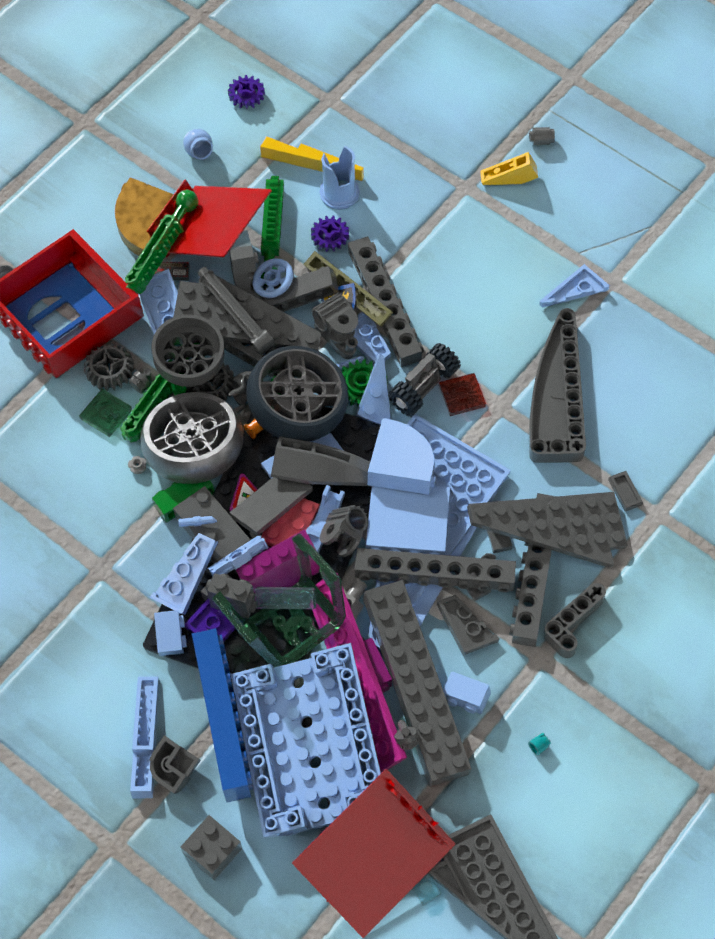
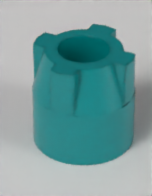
[528,733,551,755]

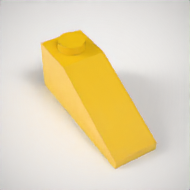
[480,152,538,185]

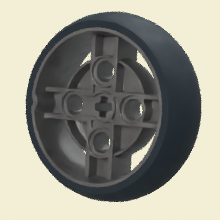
[247,346,348,442]

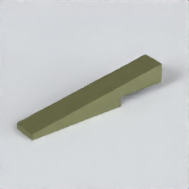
[303,251,393,327]

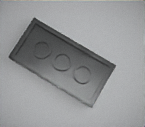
[230,478,313,536]

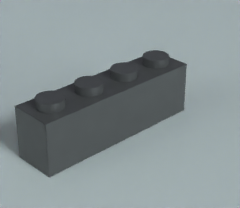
[263,266,339,312]

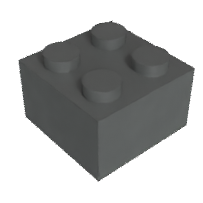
[180,815,242,880]

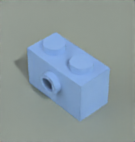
[154,610,187,656]
[443,672,491,714]

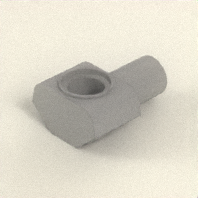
[345,579,367,619]

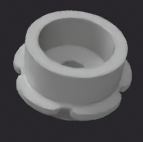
[128,456,147,474]

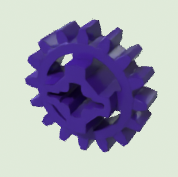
[228,75,265,109]
[311,215,349,252]

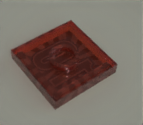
[439,373,486,416]

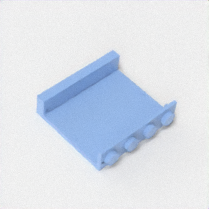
[366,486,450,555]

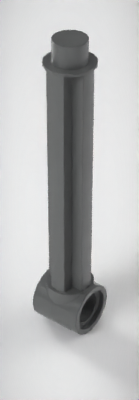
[198,267,276,356]

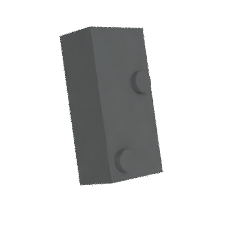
[173,486,250,564]

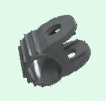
[312,293,358,344]
[320,505,368,557]

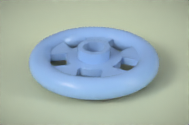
[252,258,293,298]

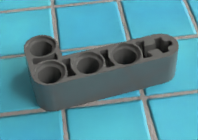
[544,583,606,658]

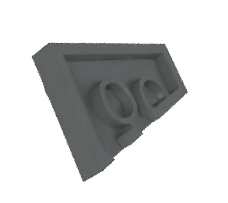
[437,595,500,656]

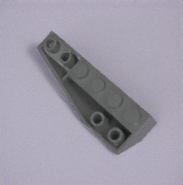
[271,436,370,486]

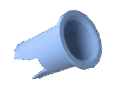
[319,146,360,209]

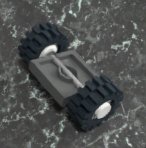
[388,343,461,417]

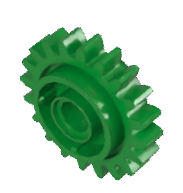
[342,359,388,407]

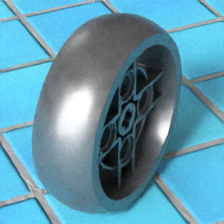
[141,392,244,484]

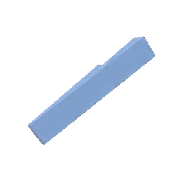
[130,677,159,799]

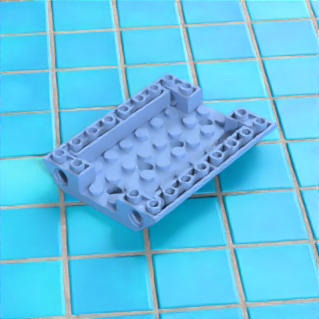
[231,643,381,838]

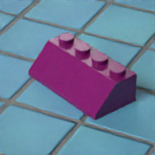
[236,529,326,606]

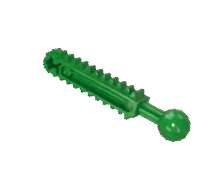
[260,176,284,286]
[125,190,199,294]
[120,342,200,442]

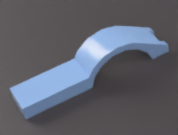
[306,485,345,553]

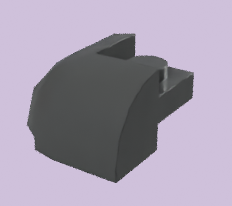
[149,735,201,794]

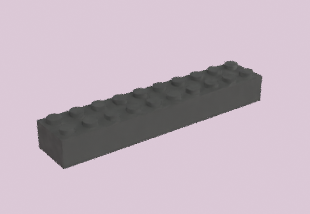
[363,580,472,787]

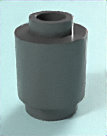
[529,127,555,145]

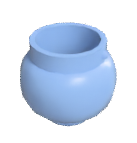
[183,129,213,160]

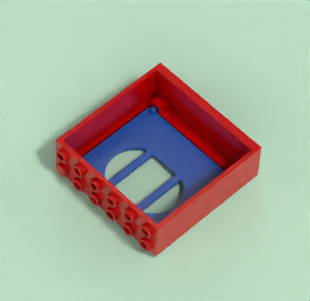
[0,229,144,378]

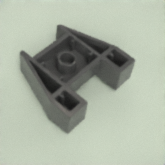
[229,230,264,301]

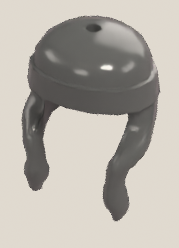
[228,371,263,414]

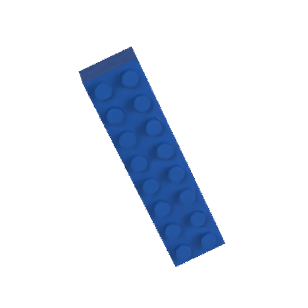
[192,628,254,803]

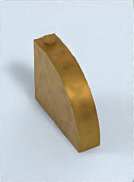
[115,177,174,256]

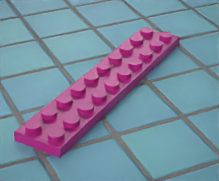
[306,573,407,773]

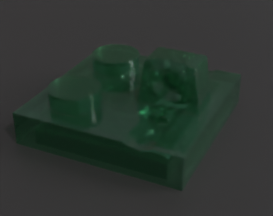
[79,389,132,437]

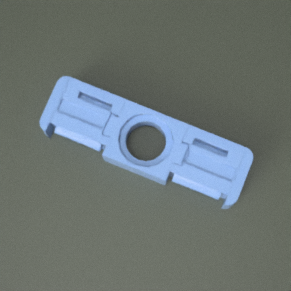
[208,536,269,576]

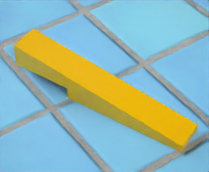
[260,136,364,181]

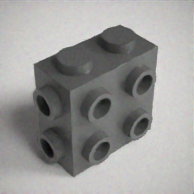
[206,573,257,619]

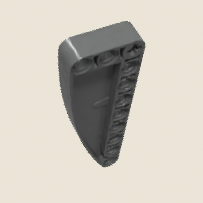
[529,308,586,463]

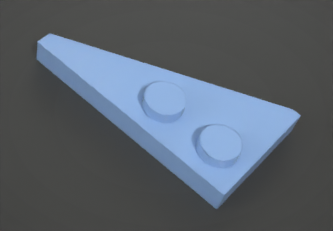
[539,264,610,308]
[355,354,391,426]

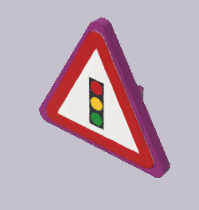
[229,474,258,512]

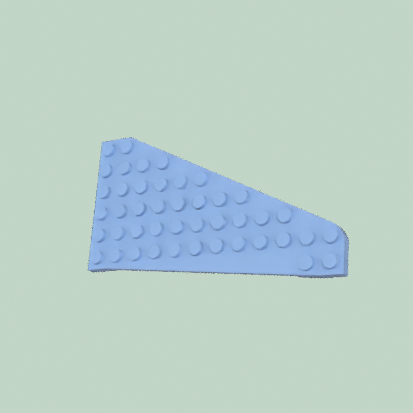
[369,414,511,652]

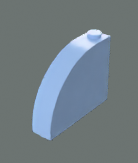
[367,418,436,495]

